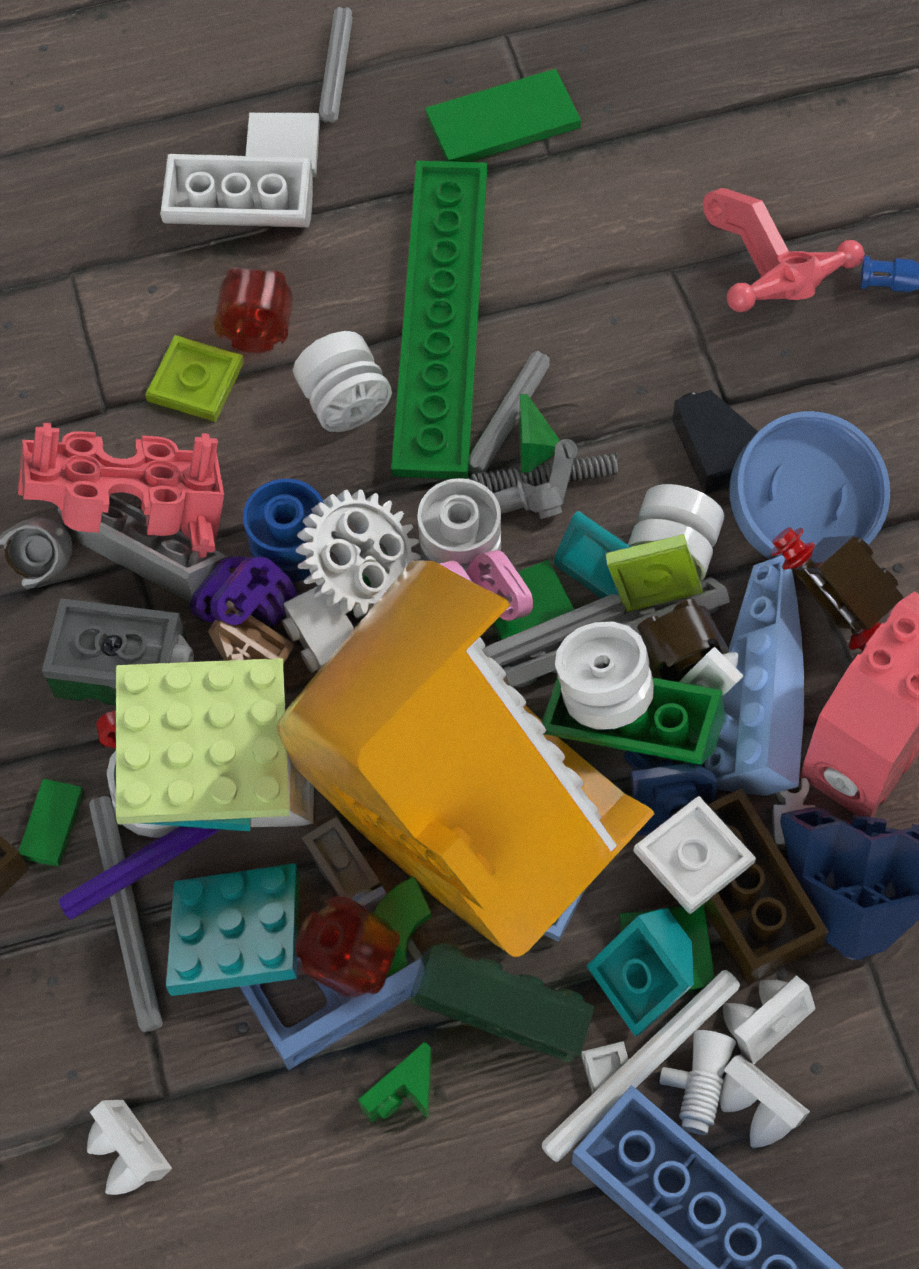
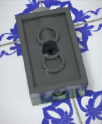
[42,598,194,706]

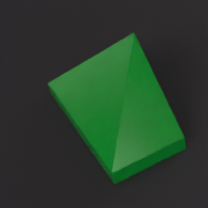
[519,394,560,473]

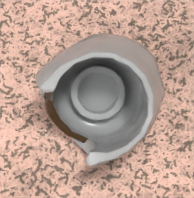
[0,517,73,589]

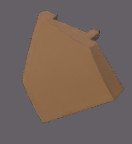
[208,601,295,663]

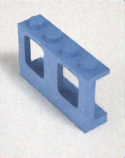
[240,886,436,1071]

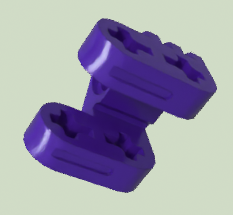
[190,556,298,628]

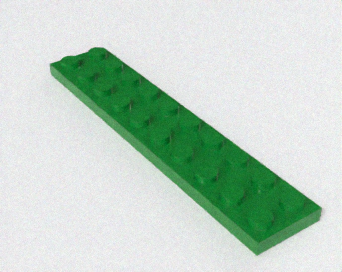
[391,160,488,479]

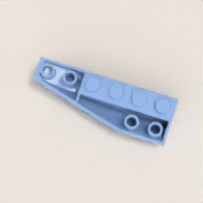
[704,555,804,796]

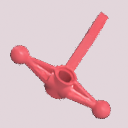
[703,188,865,312]

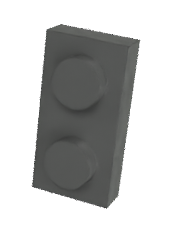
[301,816,381,908]

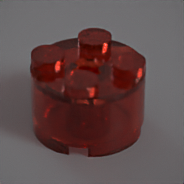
[214,268,293,353]
[295,896,400,997]

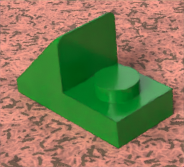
[358,1042,432,1123]

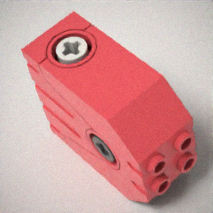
[799,591,919,817]

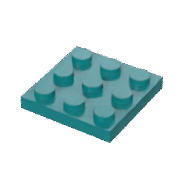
[166,863,300,996]

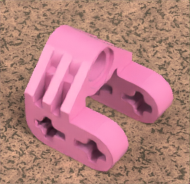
[439,550,533,621]

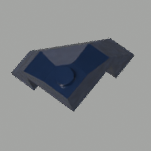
[780,807,919,960]

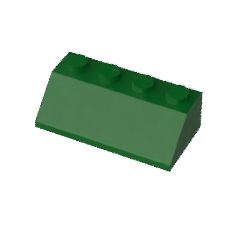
[542,677,725,765]

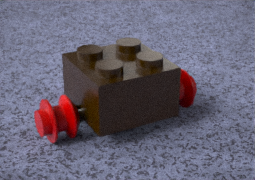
[770,527,904,652]

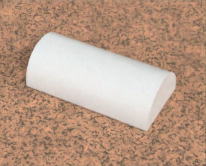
[160,154,313,228]

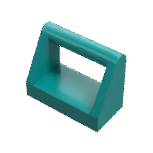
[554,511,630,598]

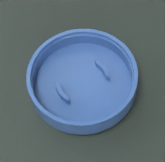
[730,411,890,560]

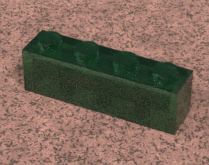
[408,943,595,1062]

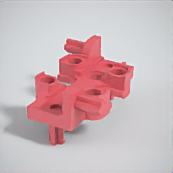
[18,423,224,558]

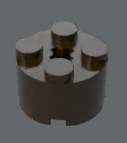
[637,599,729,682]

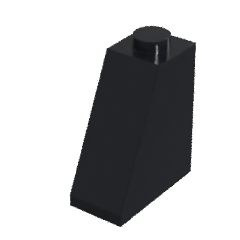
[672,390,759,494]

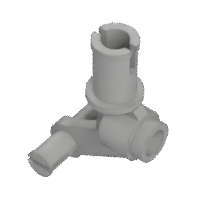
[493,439,578,519]

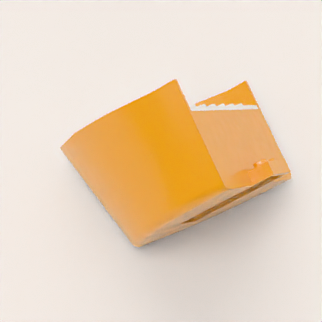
[277,560,655,957]

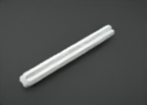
[542,970,740,1162]

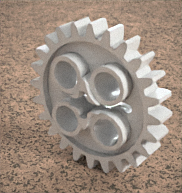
[296,490,421,618]

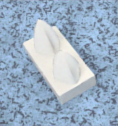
[679,647,743,696]
[723,976,815,1065]
[720,1054,810,1148]
[87,1100,172,1195]

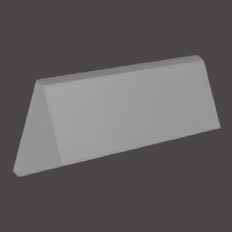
[58,494,228,602]

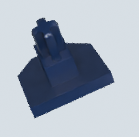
[624,751,717,837]

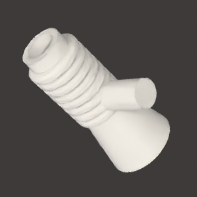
[660,1030,736,1135]

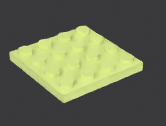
[116,658,290,824]

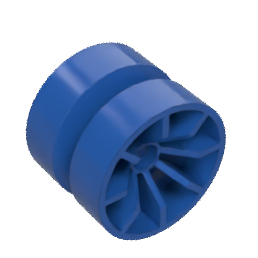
[243,479,330,582]

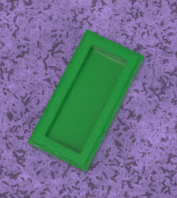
[18,779,84,867]

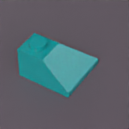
[587,908,694,1036]

